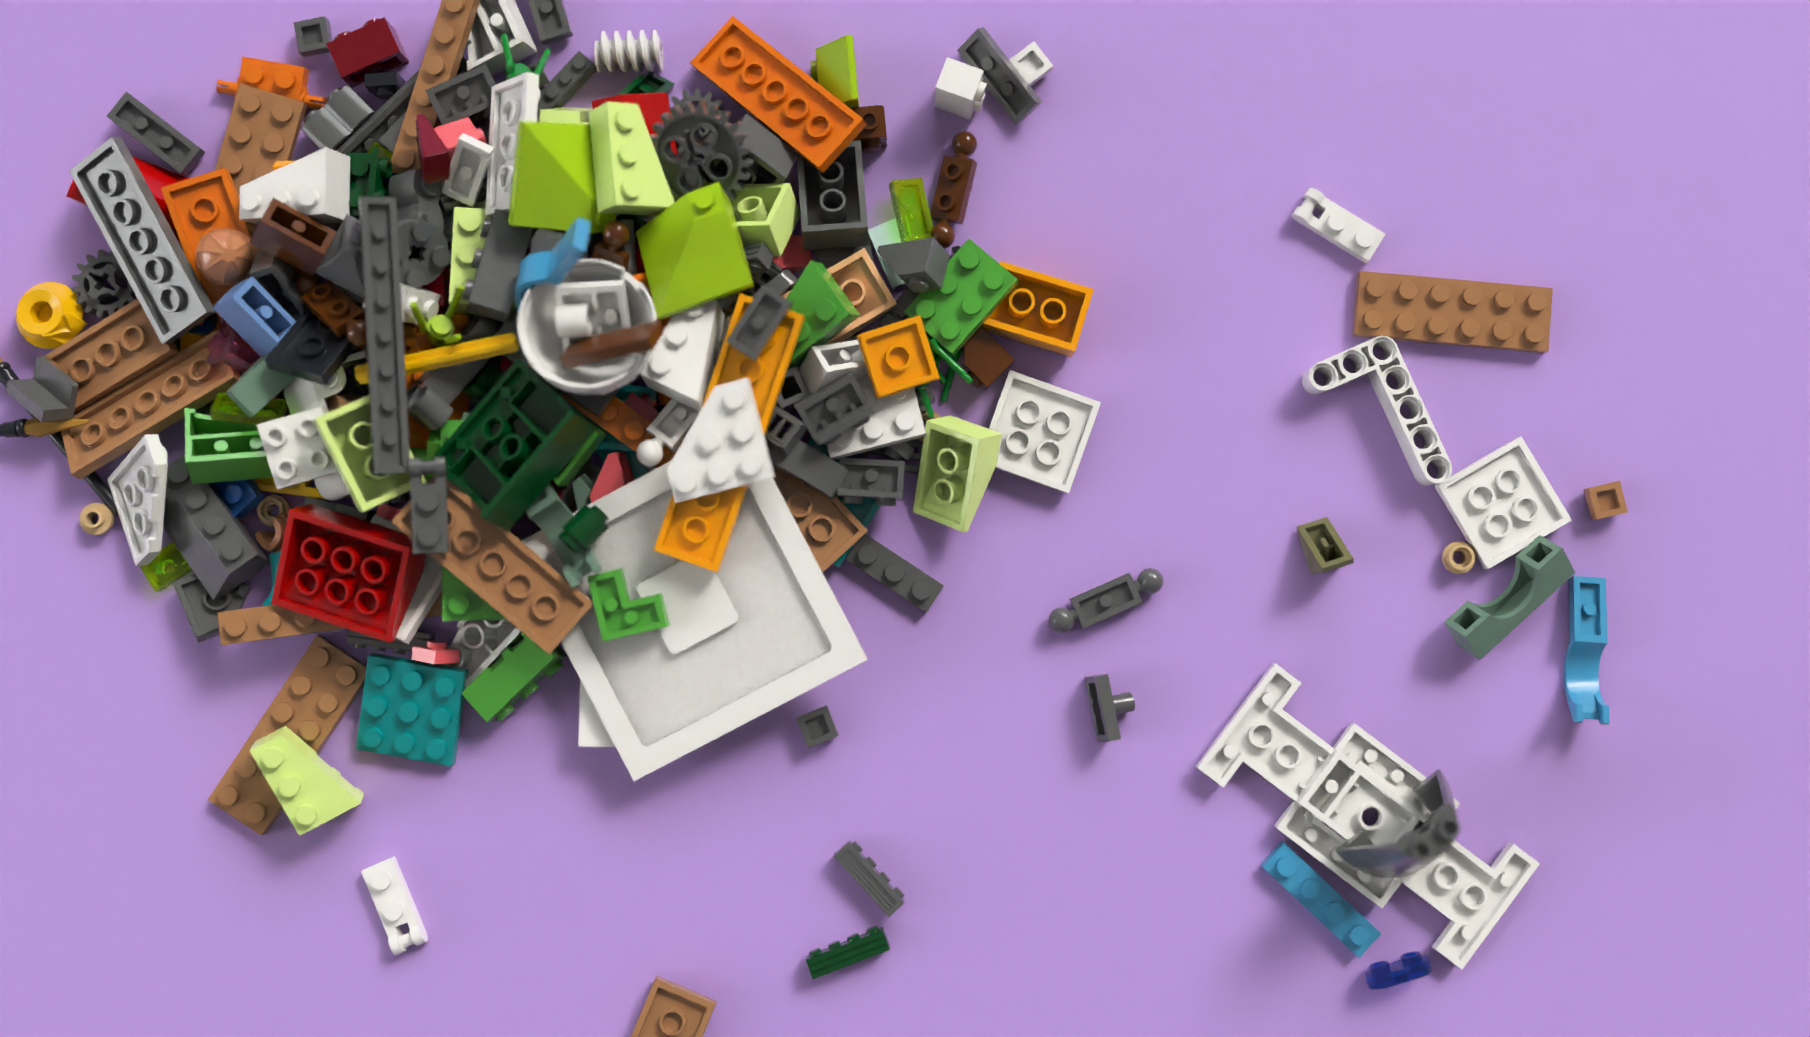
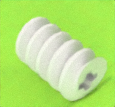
[594,30,664,73]

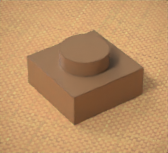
[1583,481,1628,521]

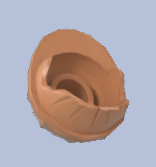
[195,228,262,286]

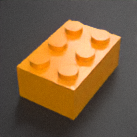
[981,261,1094,357]

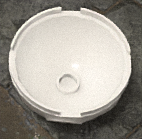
[518,259,657,395]

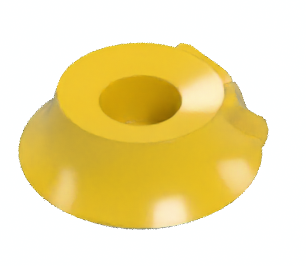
[16,282,87,349]

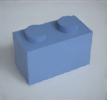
[212,276,296,357]

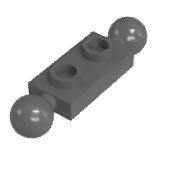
[1048,568,1163,633]

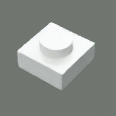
[1010,41,1053,87]

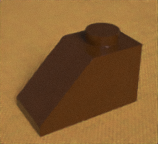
[963,326,1015,391]

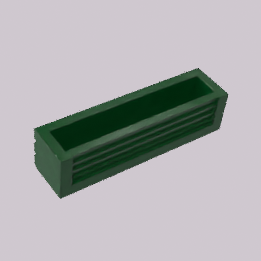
[806,926,890,979]

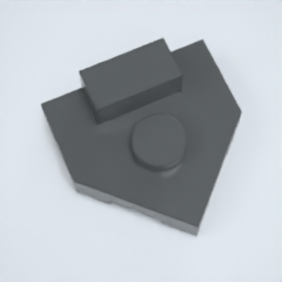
[173,574,251,643]

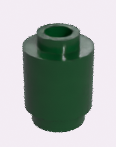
[558,505,609,555]

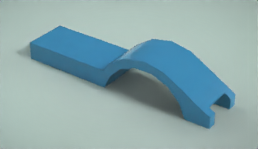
[513,217,591,314]
[1563,576,1610,725]

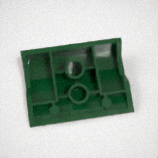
[431,358,597,531]

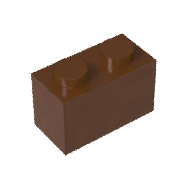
[249,198,337,276]

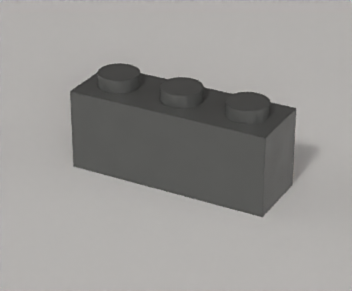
[462,209,533,323]

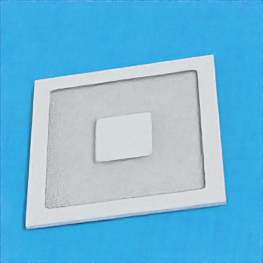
[522,460,868,781]

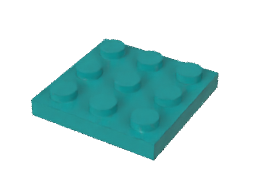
[356,653,468,767]

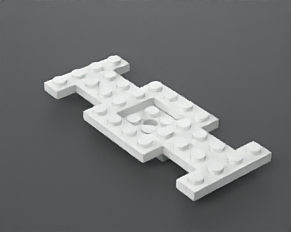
[1195,663,1540,969]

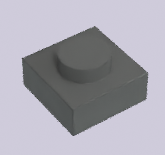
[293,16,333,57]
[796,705,839,748]

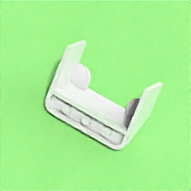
[284,350,366,501]

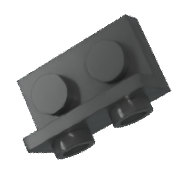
[425,64,496,125]

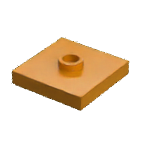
[856,315,940,399]

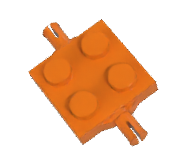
[216,56,327,133]

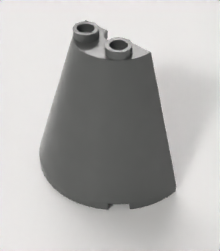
[1335,769,1460,878]

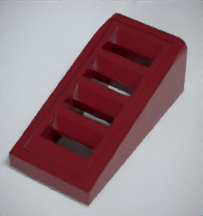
[416,114,450,183]

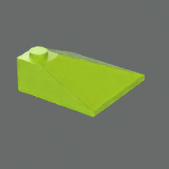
[508,121,616,233]
[636,182,754,320]

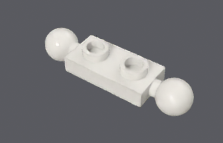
[636,366,715,466]

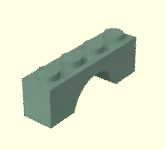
[1444,535,1575,660]

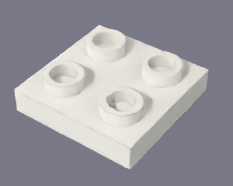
[554,280,631,351]
[257,406,338,489]

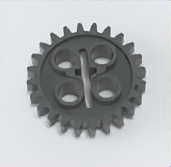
[650,101,754,202]

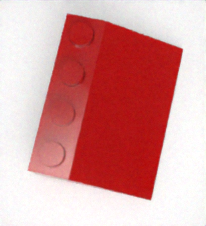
[271,504,427,643]

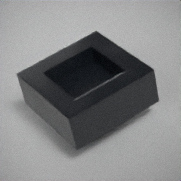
[364,72,406,100]

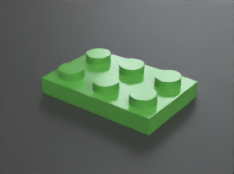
[904,239,1019,356]

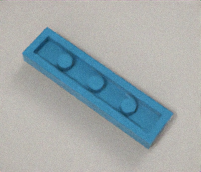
[1260,841,1381,958]

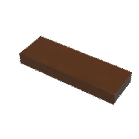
[559,320,665,369]

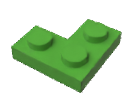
[587,568,670,642]

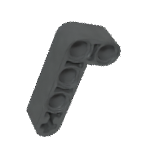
[406,314,501,431]

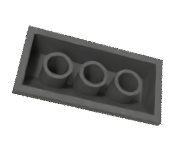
[163,454,270,601]

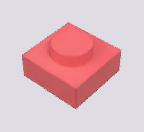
[411,640,460,664]

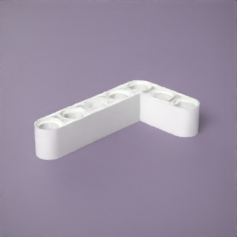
[1302,336,1452,486]

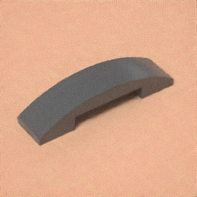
[766,426,849,500]

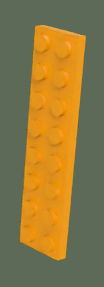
[654,293,806,572]

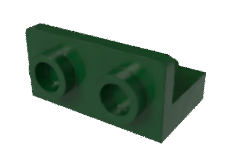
[347,147,393,220]

